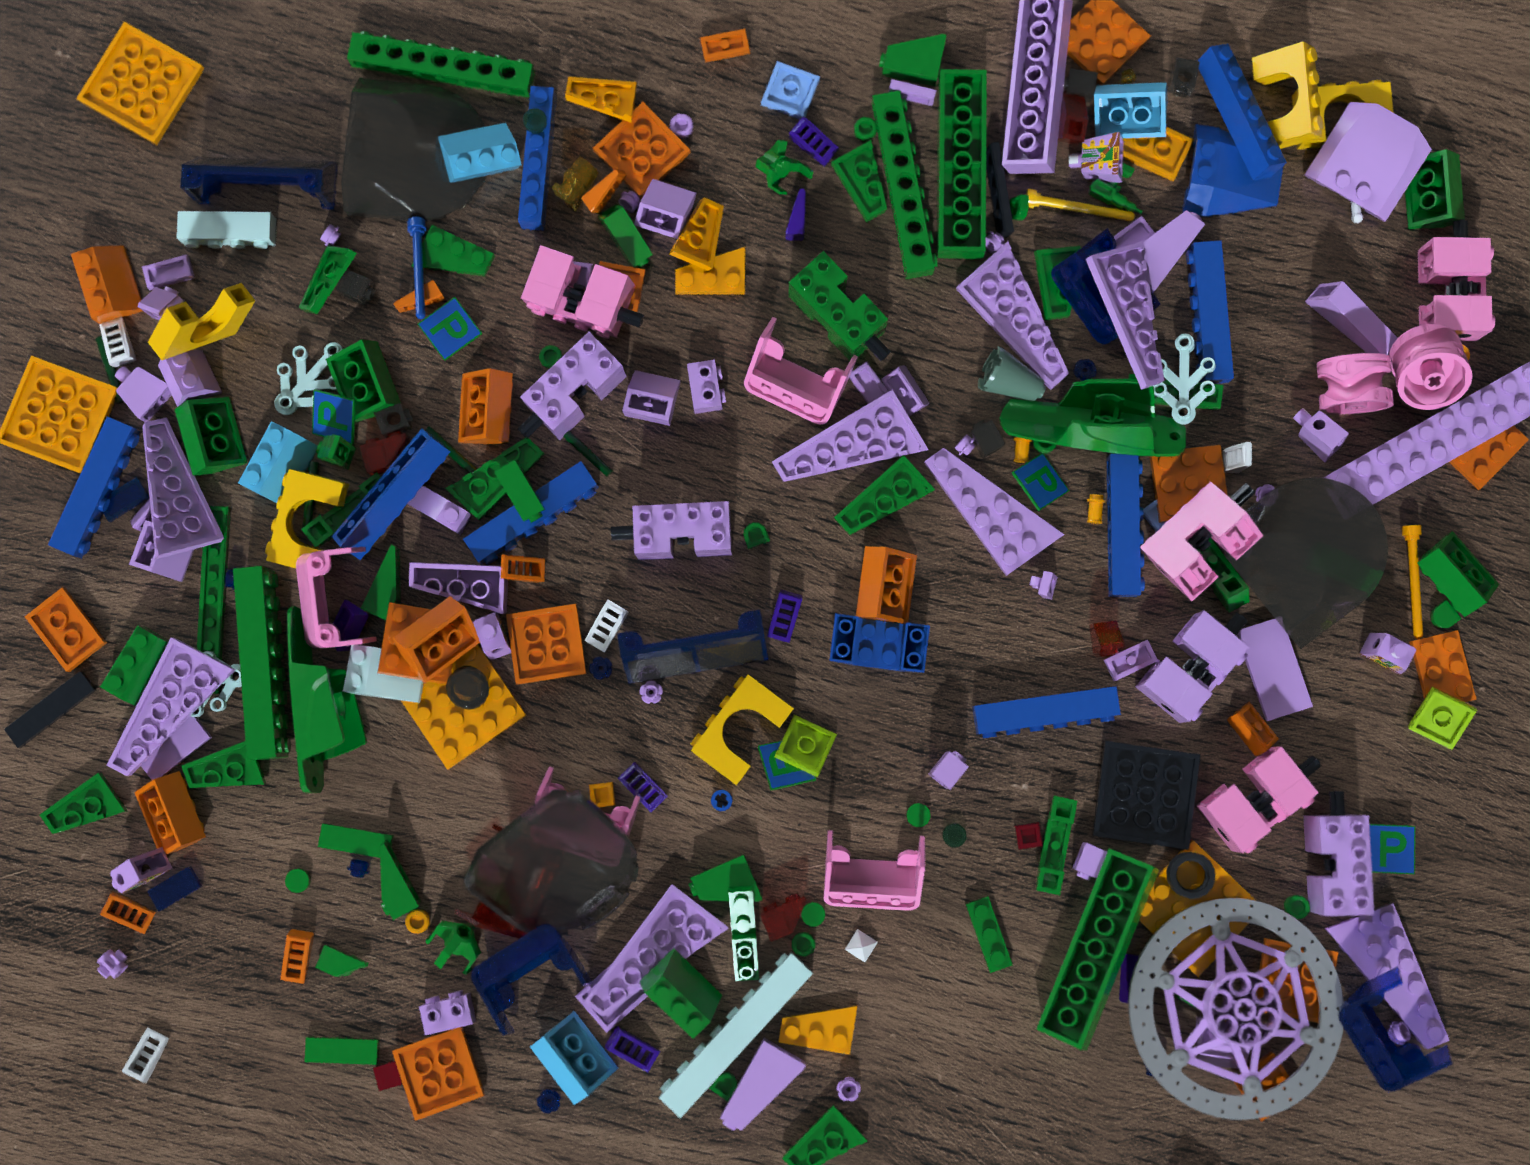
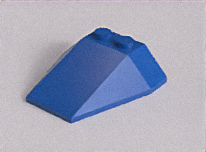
[1182,124,1283,217]

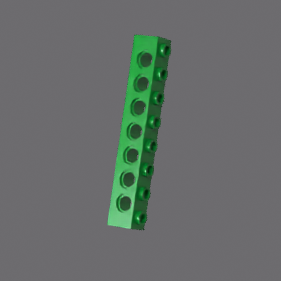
[347,31,536,98]
[872,91,938,279]

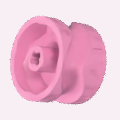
[1389,324,1472,410]
[1317,353,1394,414]

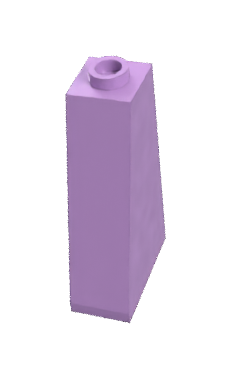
[1141,210,1205,295]
[1305,281,1397,355]
[720,1038,806,1131]

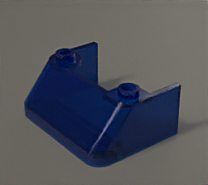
[471,924,593,1036]
[1338,966,1453,1092]

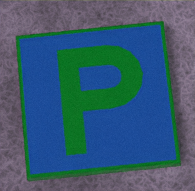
[418,297,482,361]
[312,389,356,445]
[1012,453,1070,511]
[758,740,816,791]
[1369,824,1415,874]

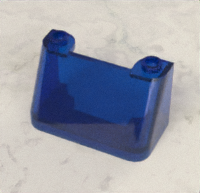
[1051,228,1161,344]

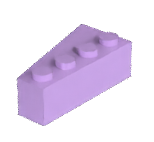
[409,562,509,614]

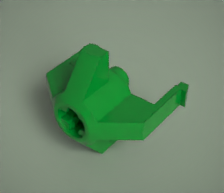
[756,140,814,195]
[426,920,481,975]

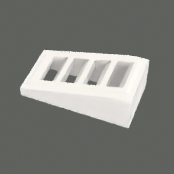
[99,317,137,368]
[1222,442,1252,473]
[584,599,629,653]
[122,1027,169,1083]

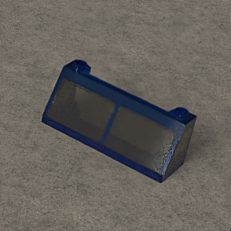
[180,157,337,209]
[617,609,768,684]

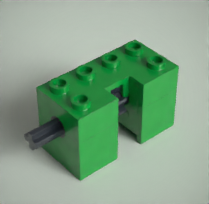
[788,251,891,361]

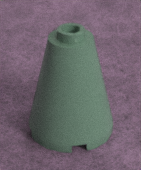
[978,346,1046,401]

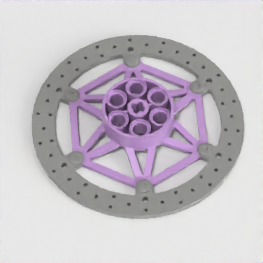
[1128,898,1344,1120]

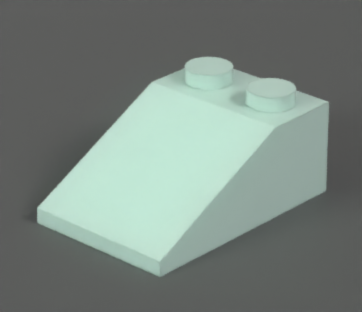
[343,645,424,703]

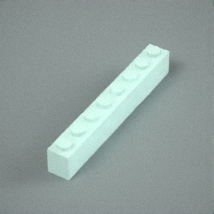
[659,951,813,1118]

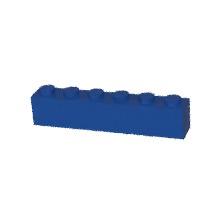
[1196,44,1287,181]
[518,86,557,231]
[1186,241,1234,384]
[48,417,140,558]
[332,428,450,560]
[1106,454,1145,597]
[463,461,599,565]
[972,686,1121,738]

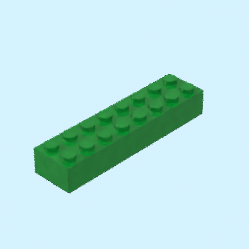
[937,69,987,259]
[233,566,291,760]
[1036,848,1159,1051]

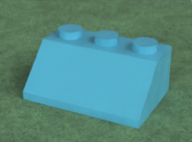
[1094,82,1167,138]
[438,123,522,183]
[238,421,318,503]
[530,1011,618,1105]

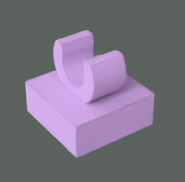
[1029,571,1058,600]

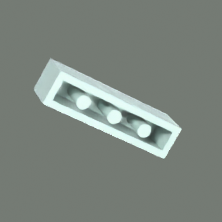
[177,211,276,249]

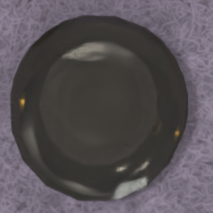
[446,665,489,710]

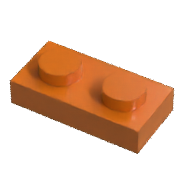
[700,29,750,63]

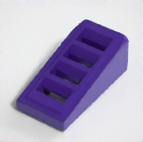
[789,116,839,167]
[785,189,806,241]
[767,590,803,643]
[617,762,668,812]
[605,1026,660,1072]

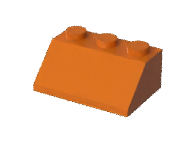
[71,245,142,324]
[458,368,513,444]
[856,546,917,624]
[393,596,480,683]
[134,771,206,856]

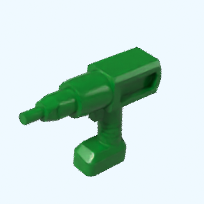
[1088,163,1142,214]

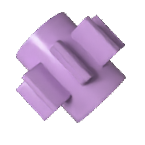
[97,949,128,979]

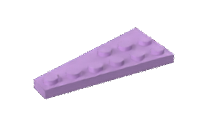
[956,241,1069,390]
[1086,241,1164,390]
[772,389,928,482]
[143,418,224,559]
[924,448,1064,576]
[107,637,236,776]
[584,884,729,1017]
[1324,903,1450,1049]

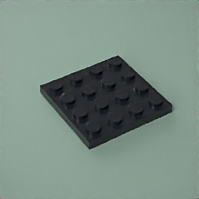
[1092,741,1201,850]

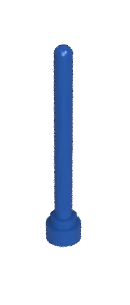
[407,217,426,319]

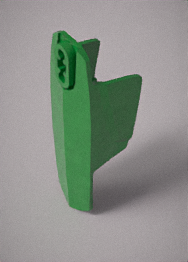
[999,379,1186,457]
[287,606,367,793]

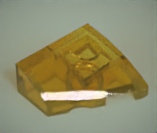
[552,156,599,212]

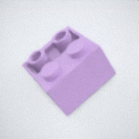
[634,179,697,239]
[622,370,680,426]
[129,520,194,582]

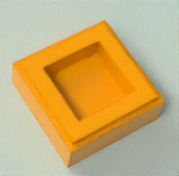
[589,782,616,808]

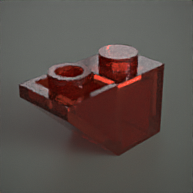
[1058,93,1088,144]
[360,431,411,476]
[1089,621,1125,657]
[760,893,806,942]

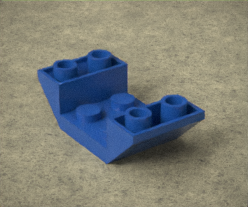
[829,613,930,673]

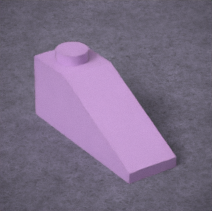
[407,485,472,535]

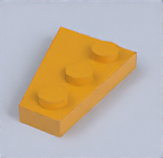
[565,77,637,123]
[669,197,724,271]
[675,247,745,294]
[778,1005,857,1055]

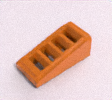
[581,169,627,214]
[394,280,446,313]
[501,555,545,583]
[100,891,156,934]
[280,929,314,984]

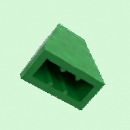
[879,34,947,87]
[597,204,653,268]
[494,460,546,523]
[689,854,763,902]

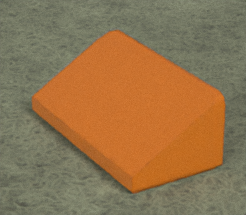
[1227,702,1279,756]

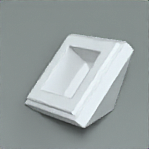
[845,929,878,962]

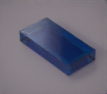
[103,477,150,522]
[147,866,203,912]

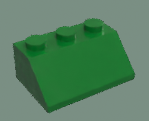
[1405,149,1465,229]
[326,339,402,422]
[174,397,247,476]
[1417,531,1500,617]
[100,625,169,706]
[639,948,722,1039]

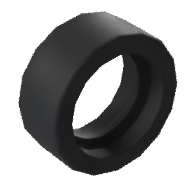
[1166,852,1216,899]

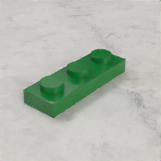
[965,896,1013,973]

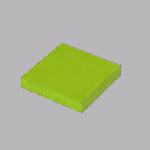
[1408,687,1477,750]
[775,714,837,777]

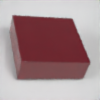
[1014,822,1043,850]
[373,1061,403,1091]

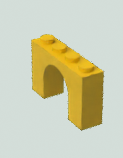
[1252,41,1323,149]
[1292,80,1394,149]
[148,283,255,360]
[265,469,349,574]
[690,675,794,785]

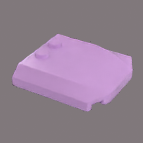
[1304,102,1432,222]

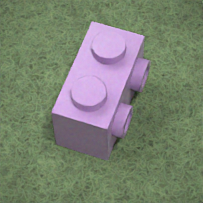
[687,360,726,414]
[419,990,476,1035]

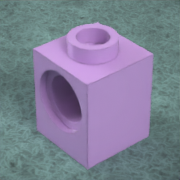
[1072,842,1107,881]

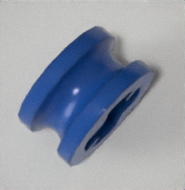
[711,790,733,811]

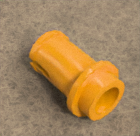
[1013,437,1032,463]
[1087,494,1106,524]

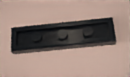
[986,142,1014,239]
[4,671,96,748]

